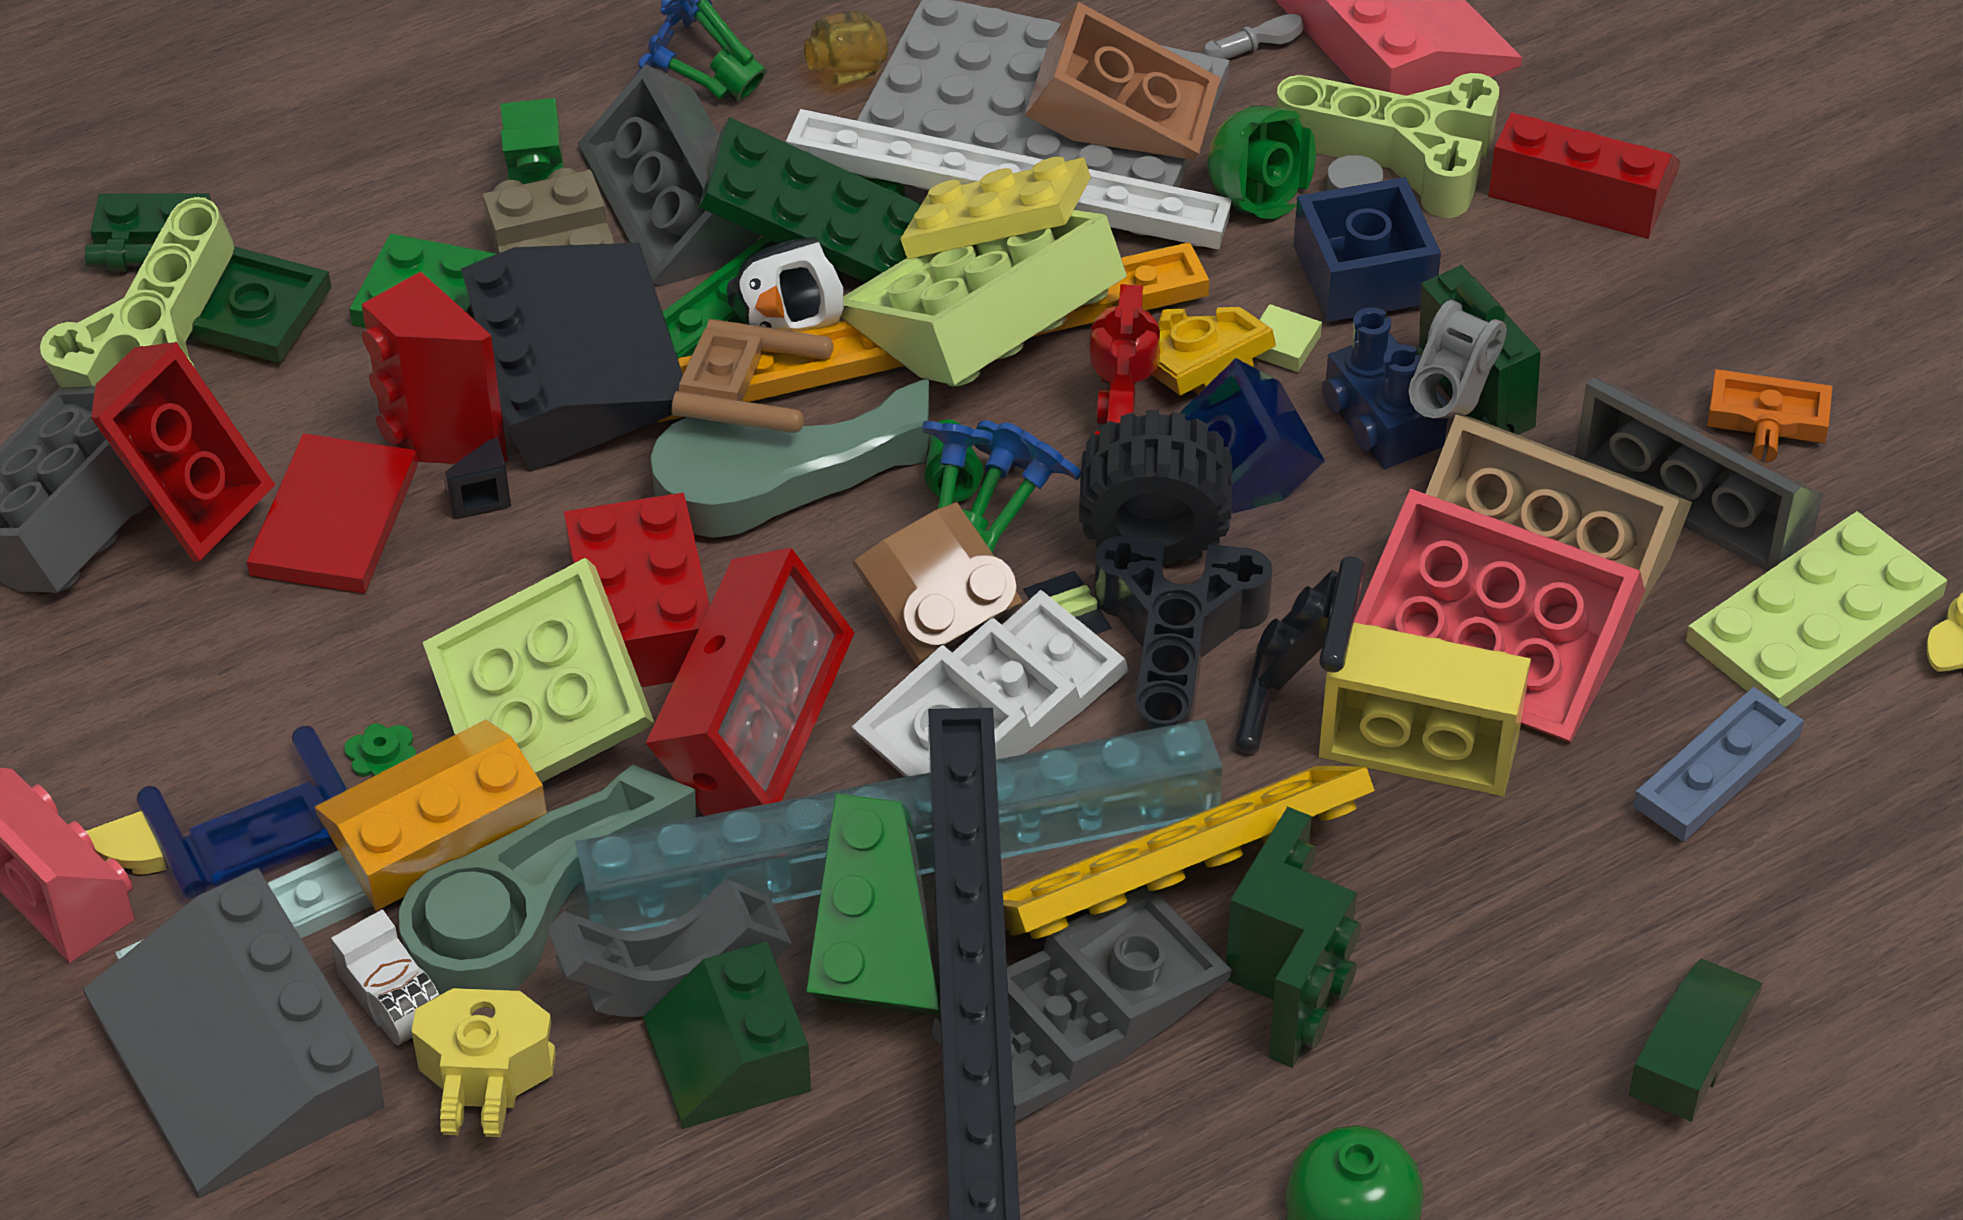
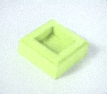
[1254,304,1322,373]

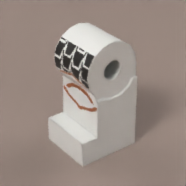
[331,909,440,1046]

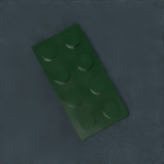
[699,117,921,282]

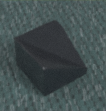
[444,438,511,519]

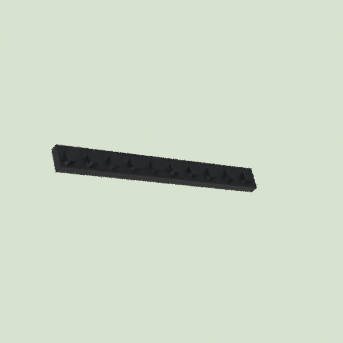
[928,708,1020,1220]

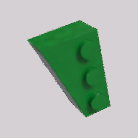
[806,793,940,1015]

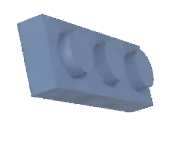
[1633,687,1804,842]

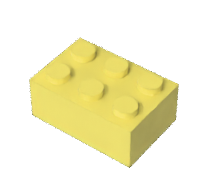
[1318,623,1531,797]

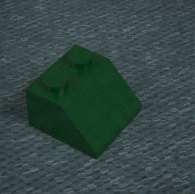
[643,941,811,1129]

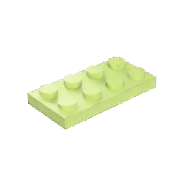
[1685,511,1948,707]

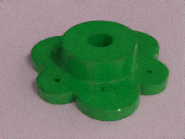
[344,723,416,777]

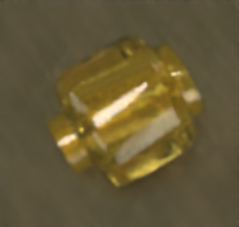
[804,10,888,85]

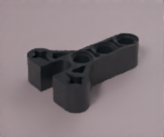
[1094,536,1272,764]

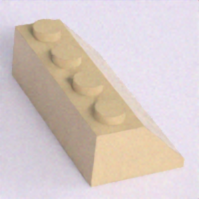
[1426,414,1692,614]

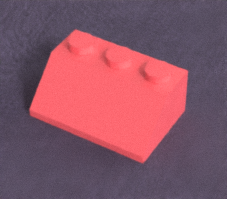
[0,768,134,963]

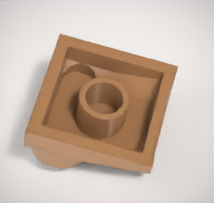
[852,502,1023,667]

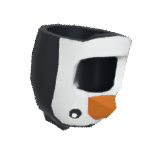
[727,237,843,332]

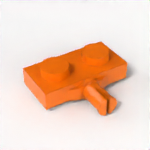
[1707,369,1833,463]

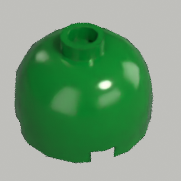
[1207,105,1316,219]
[1285,1125,1424,1220]

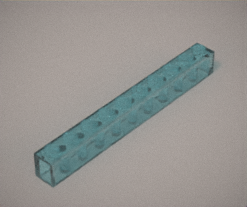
[575,719,1223,931]

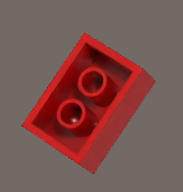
[564,492,710,688]

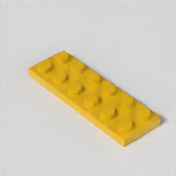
[1003,766,1375,939]

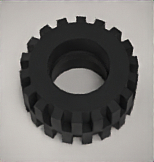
[1079,410,1232,567]

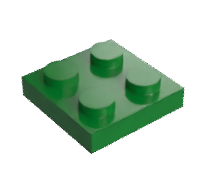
[349,233,496,328]

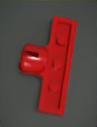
[1089,284,1160,434]

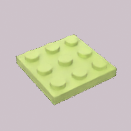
[423,558,655,783]

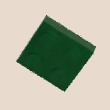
[188,246,332,363]

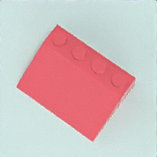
[1275,0,1522,96]
[1354,488,1645,743]

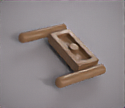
[672,319,834,433]

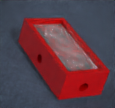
[646,547,855,827]

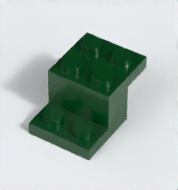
[1226,806,1362,1068]

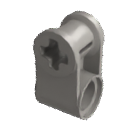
[1409,300,1507,418]

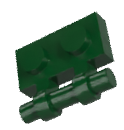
[85,193,211,272]

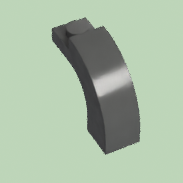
[547,878,792,1017]

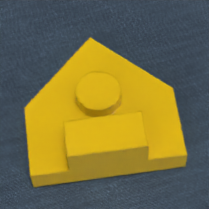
[1152,307,1276,402]

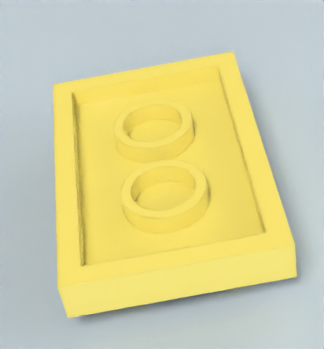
[901,157,1091,259]

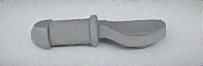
[1202,14,1304,60]

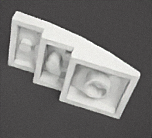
[852,590,1129,800]

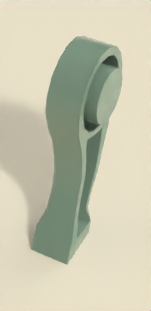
[651,378,929,538]
[399,765,696,995]

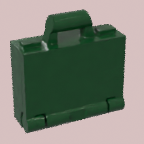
[1416,265,1541,435]

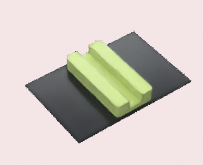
[1023,571,1112,634]

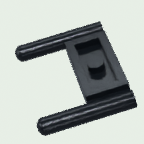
[1235,556,1365,754]

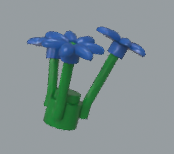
[636,0,767,101]

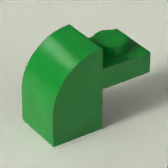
[500,98,564,185]

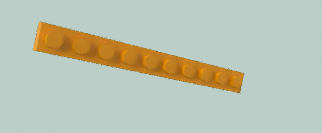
[658,242,1209,423]

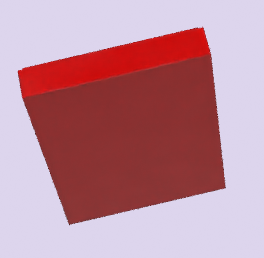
[247,433,418,594]

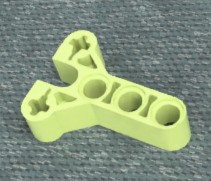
[1276,73,1499,218]
[40,197,234,388]

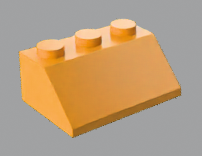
[315,719,547,911]

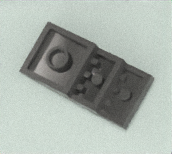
[931,886,1232,1122]

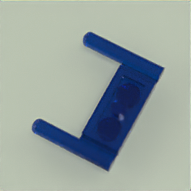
[136,725,348,898]

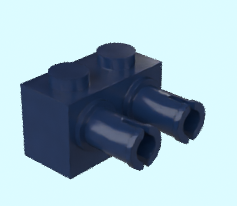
[1322,307,1448,470]

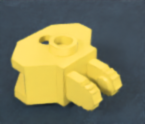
[411,988,556,1137]

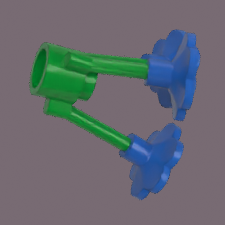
[922,420,1081,554]

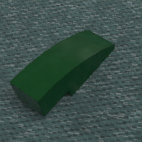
[1628,958,1763,1122]

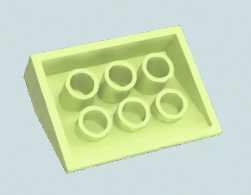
[840,210,1127,387]

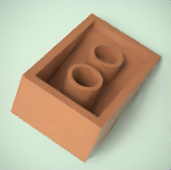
[1025,2,1221,160]

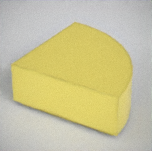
[86,810,166,875]

